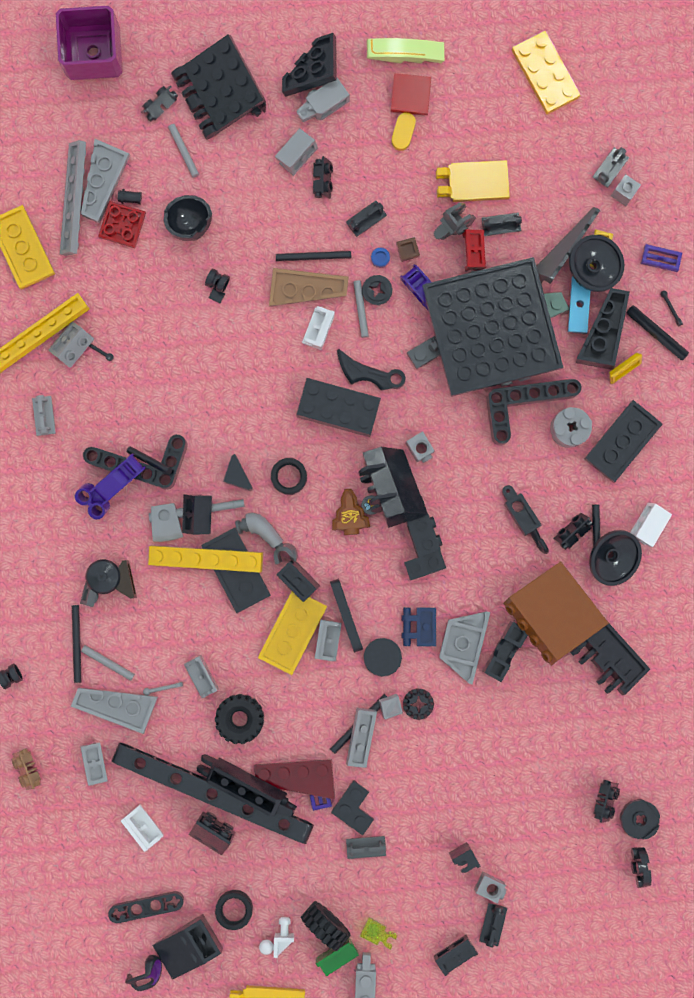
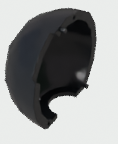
[163,195,212,241]

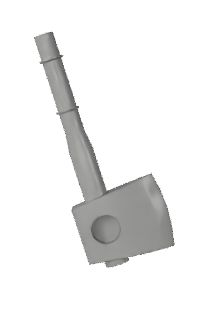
[149,499,245,542]

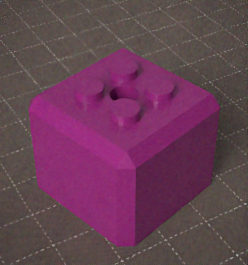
[56,6,122,80]

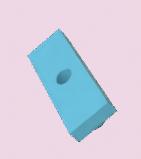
[567,276,591,334]

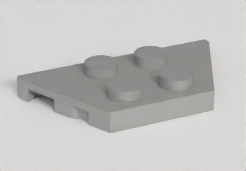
[439,611,490,685]

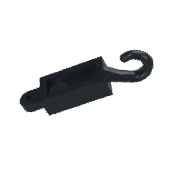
[502,485,549,554]

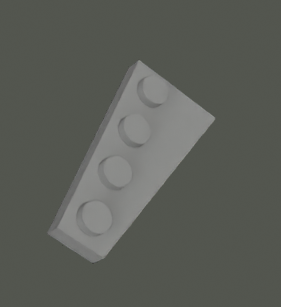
[81,139,130,223]
[71,688,158,734]

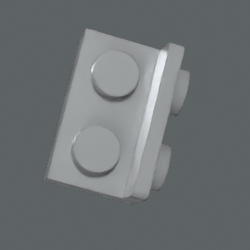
[48,322,94,367]

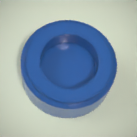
[371,248,390,268]

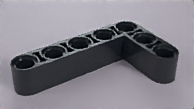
[487,379,582,446]
[83,434,188,490]

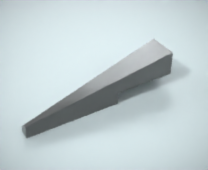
[536,207,600,284]

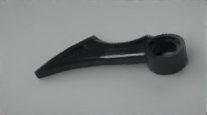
[337,349,406,390]

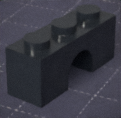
[482,621,528,682]

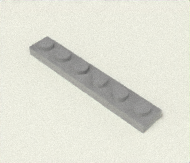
[60,140,86,256]

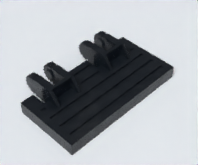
[570,623,650,696]

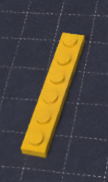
[0,293,90,373]
[148,545,263,572]

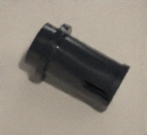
[118,189,142,204]

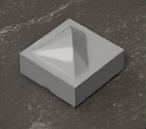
[379,694,403,719]

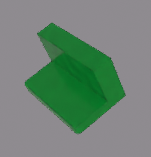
[316,938,359,976]

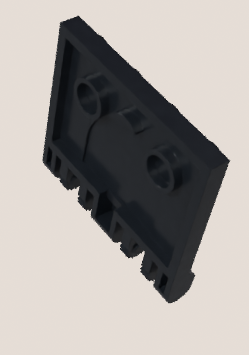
[171,34,266,139]

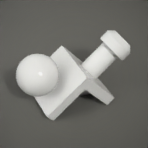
[259,917,294,958]

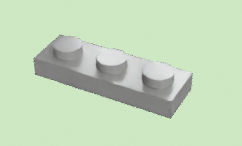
[346,708,377,768]

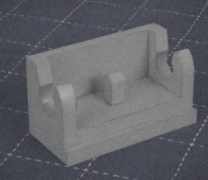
[275,128,318,176]
[315,620,342,661]
[184,655,219,698]
[80,742,108,786]

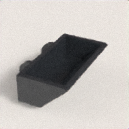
[358,447,428,528]

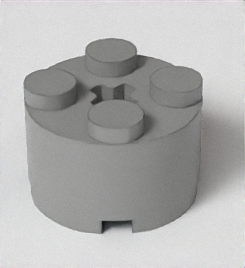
[550,407,592,448]

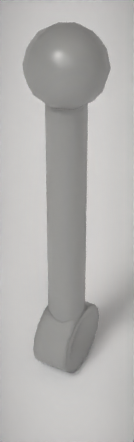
[143,682,183,696]

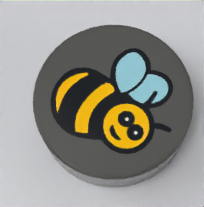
[361,495,376,515]

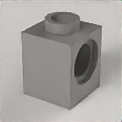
[611,174,641,206]
[406,431,435,463]
[474,871,507,904]

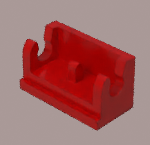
[463,229,486,272]

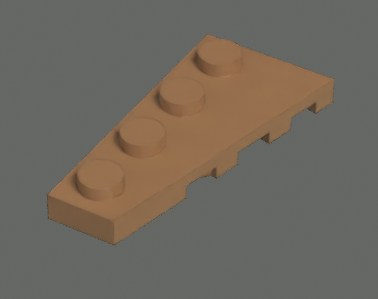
[269,268,349,307]

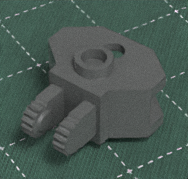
[433,202,476,240]

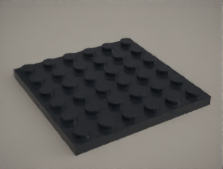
[422,257,564,397]

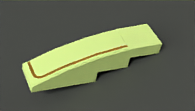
[367,38,445,63]

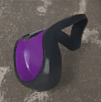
[125,955,162,991]

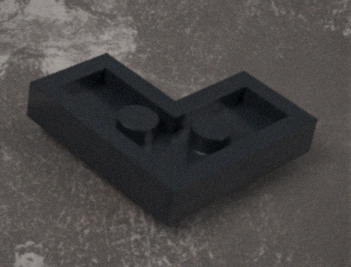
[331,780,374,835]

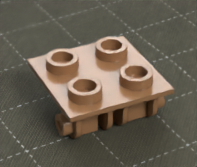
[11,748,41,790]

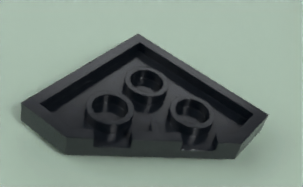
[282,33,337,97]

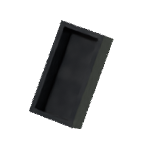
[296,378,381,437]

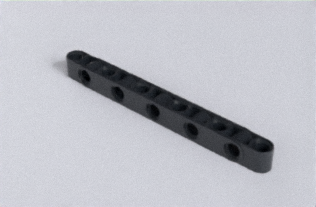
[111,743,314,844]

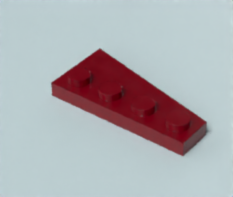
[254,759,335,799]

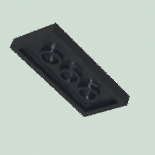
[584,400,663,483]
[201,528,271,613]

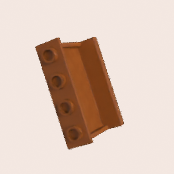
[503,561,609,666]

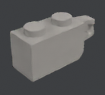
[297,78,350,122]
[355,952,376,998]

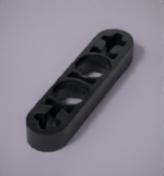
[330,578,363,653]
[108,891,184,923]

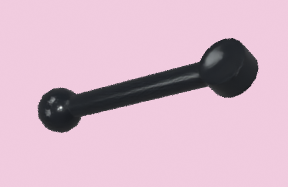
[660,290,683,326]
[89,344,114,361]

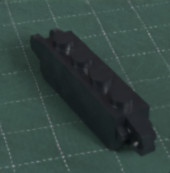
[196,754,297,817]

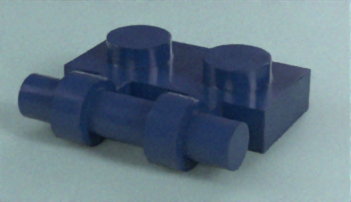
[401,608,436,646]

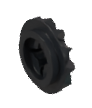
[362,275,392,306]
[403,689,434,720]

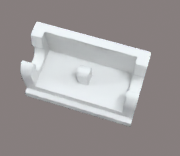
[302,306,335,350]
[630,503,672,547]
[121,805,164,852]

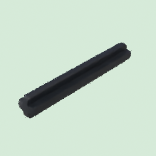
[626,305,689,360]

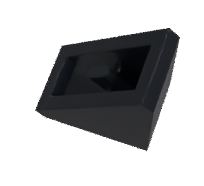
[223,454,254,491]

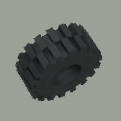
[215,694,264,744]
[301,901,351,951]

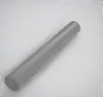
[168,124,199,178]
[353,280,369,338]
[81,645,135,681]

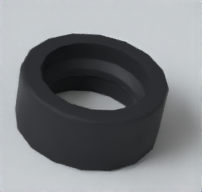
[271,458,307,495]
[215,890,253,930]

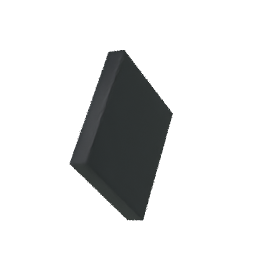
[209,288,225,304]

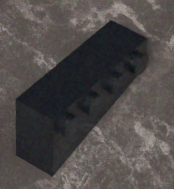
[576,288,630,370]

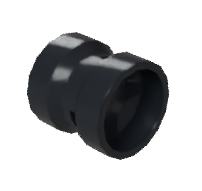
[205,268,230,294]
[0,663,23,690]

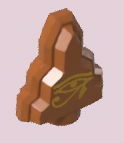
[332,489,370,535]

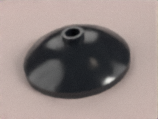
[569,235,625,292]
[589,530,642,586]

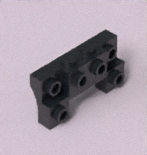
[404,496,446,581]

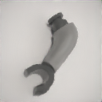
[235,513,298,564]

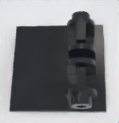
[593,780,620,823]

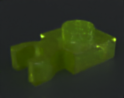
[360,917,397,950]

